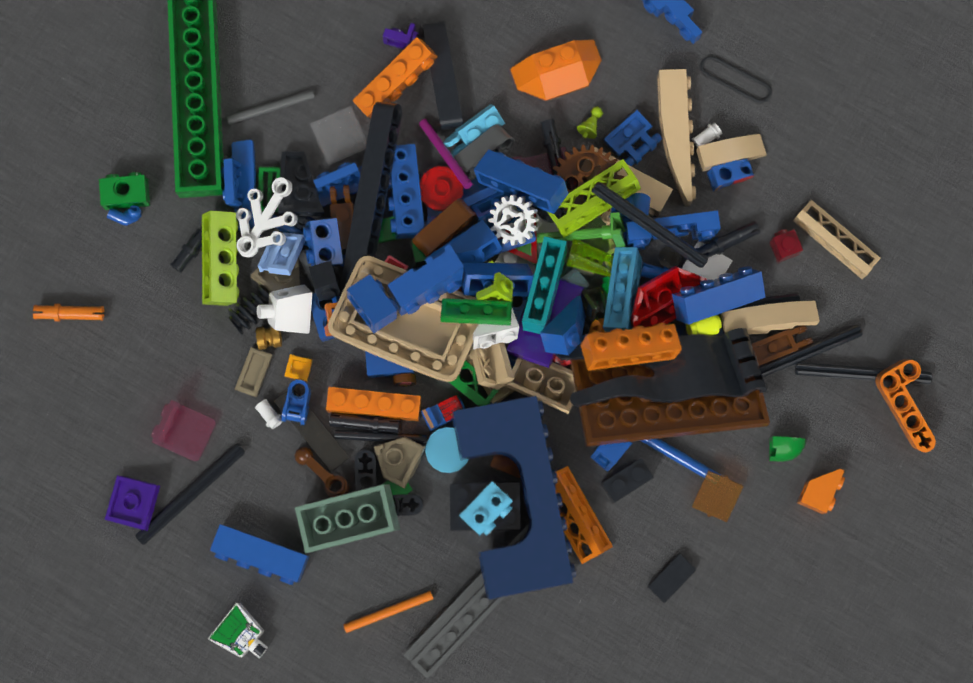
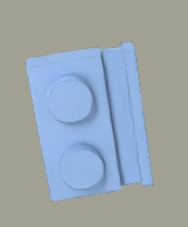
[258,231,305,276]

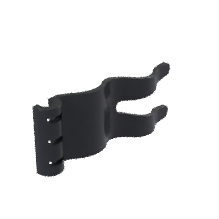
[556,328,767,407]

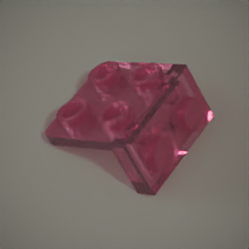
[151,400,216,461]

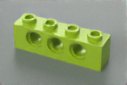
[202,211,239,306]

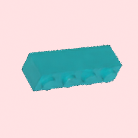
[522,237,567,334]

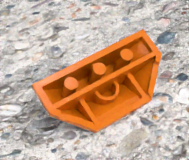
[510,40,601,101]

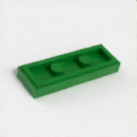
[440,298,512,326]

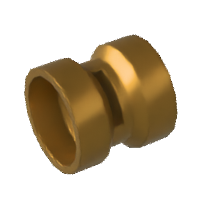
[256,326,282,350]

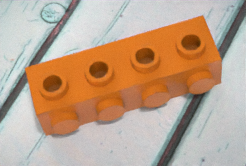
[352,37,438,118]
[581,323,682,370]

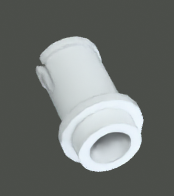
[692,123,722,147]
[255,399,283,429]

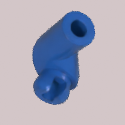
[107,205,141,226]

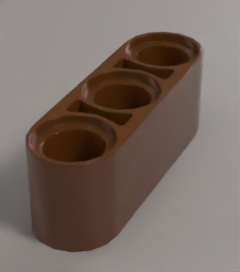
[412,198,476,257]

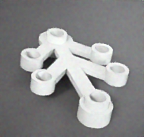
[236,177,298,257]

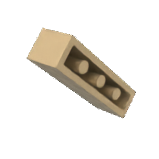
[580,147,673,217]

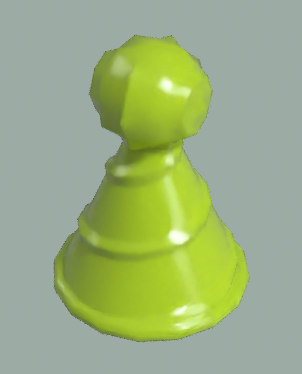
[577,106,603,139]

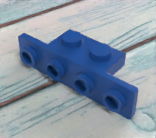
[222,140,257,231]
[313,162,362,208]

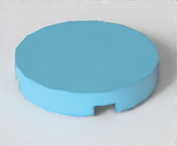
[425,427,469,473]

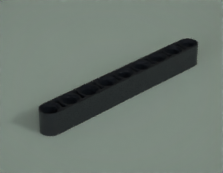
[339,102,402,297]

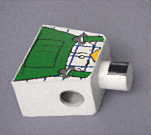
[208,603,268,658]

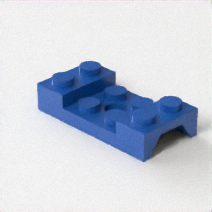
[623,210,721,251]

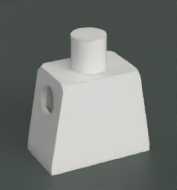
[257,285,312,334]

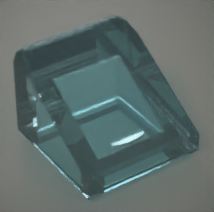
[561,268,589,291]

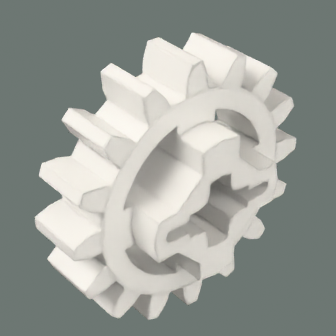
[488,195,539,246]

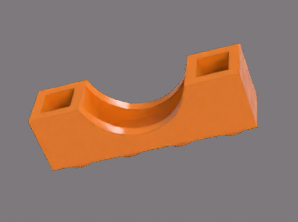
[326,387,422,422]

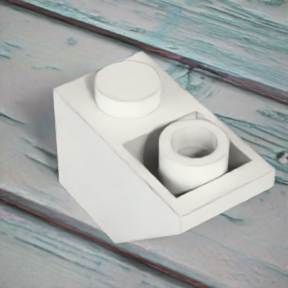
[472,309,519,349]

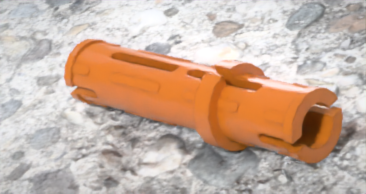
[33,304,105,321]

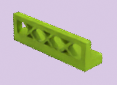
[547,159,641,238]

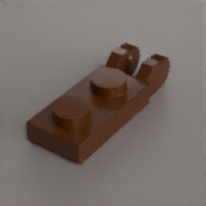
[330,185,354,249]
[752,325,813,366]

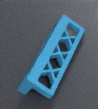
[603,247,643,332]

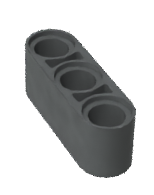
[454,124,515,181]

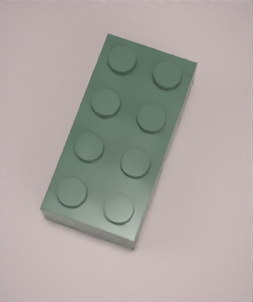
[295,484,401,553]

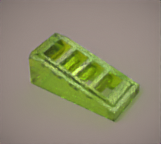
[566,239,614,277]

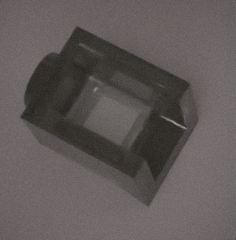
[581,286,608,326]

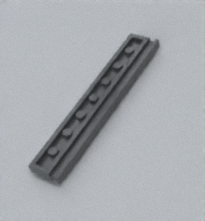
[403,523,529,679]

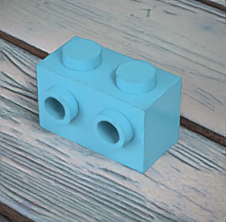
[460,482,513,536]

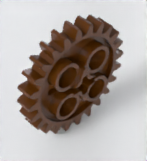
[553,145,624,216]

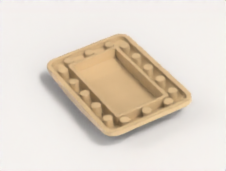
[328,256,479,382]

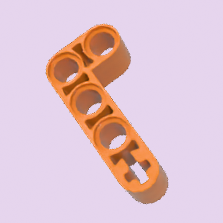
[875,359,936,452]

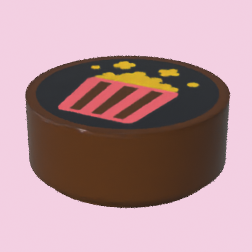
[393,373,416,387]

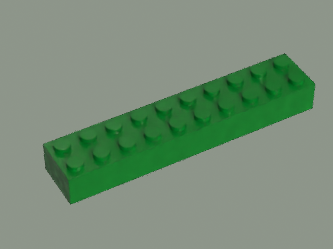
[168,0,225,198]

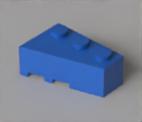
[387,244,464,316]

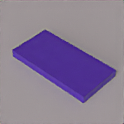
[506,280,584,368]

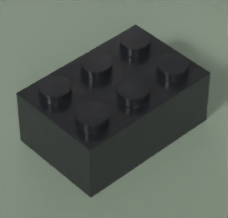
[450,483,521,532]

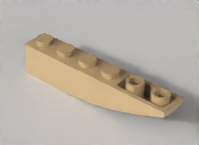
[657,69,696,206]

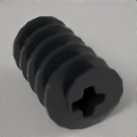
[228,286,269,335]

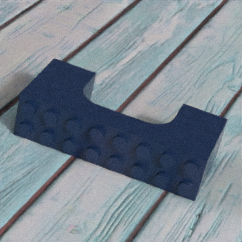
[452,396,576,599]

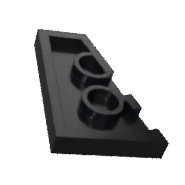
[278,151,325,216]

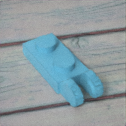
[443,104,505,157]

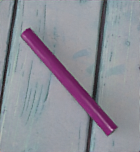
[419,119,472,189]

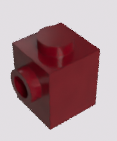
[769,229,803,263]

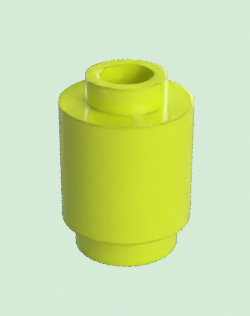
[686,315,722,336]

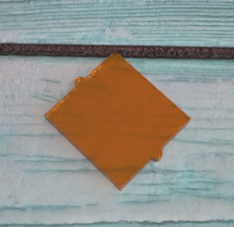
[692,470,744,522]

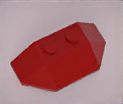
[630,266,707,328]

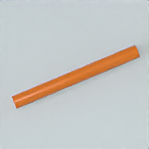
[343,591,433,633]

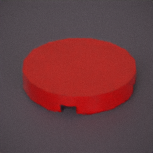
[419,166,464,211]

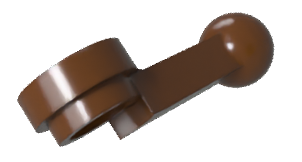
[295,447,349,498]

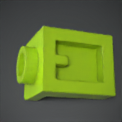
[476,272,513,301]

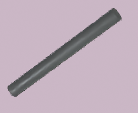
[227,90,315,125]

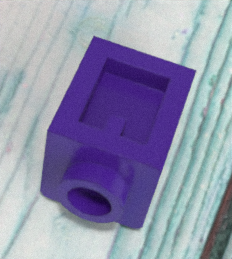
[383,23,418,49]

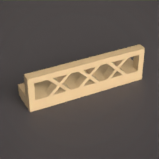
[793,200,881,279]
[470,342,514,390]

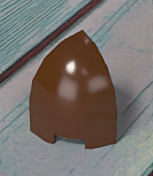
[490,454,520,480]

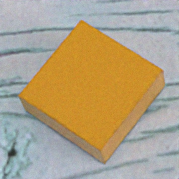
[284,354,313,382]

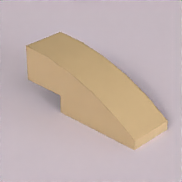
[696,134,767,172]

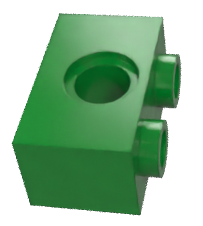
[99,172,150,210]

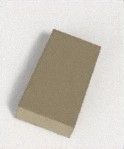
[235,347,273,398]

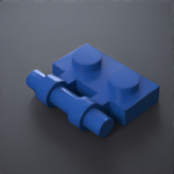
[603,110,662,166]

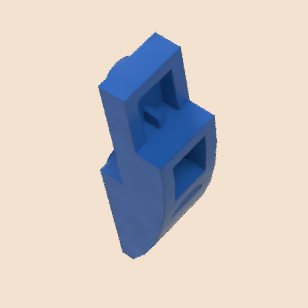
[642,0,702,44]

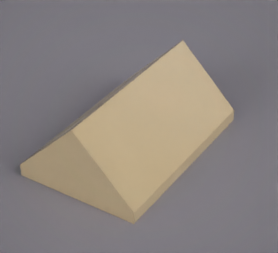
[505,358,576,414]

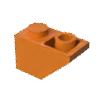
[797,469,845,514]

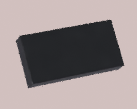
[648,554,696,603]

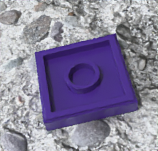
[104,475,160,531]

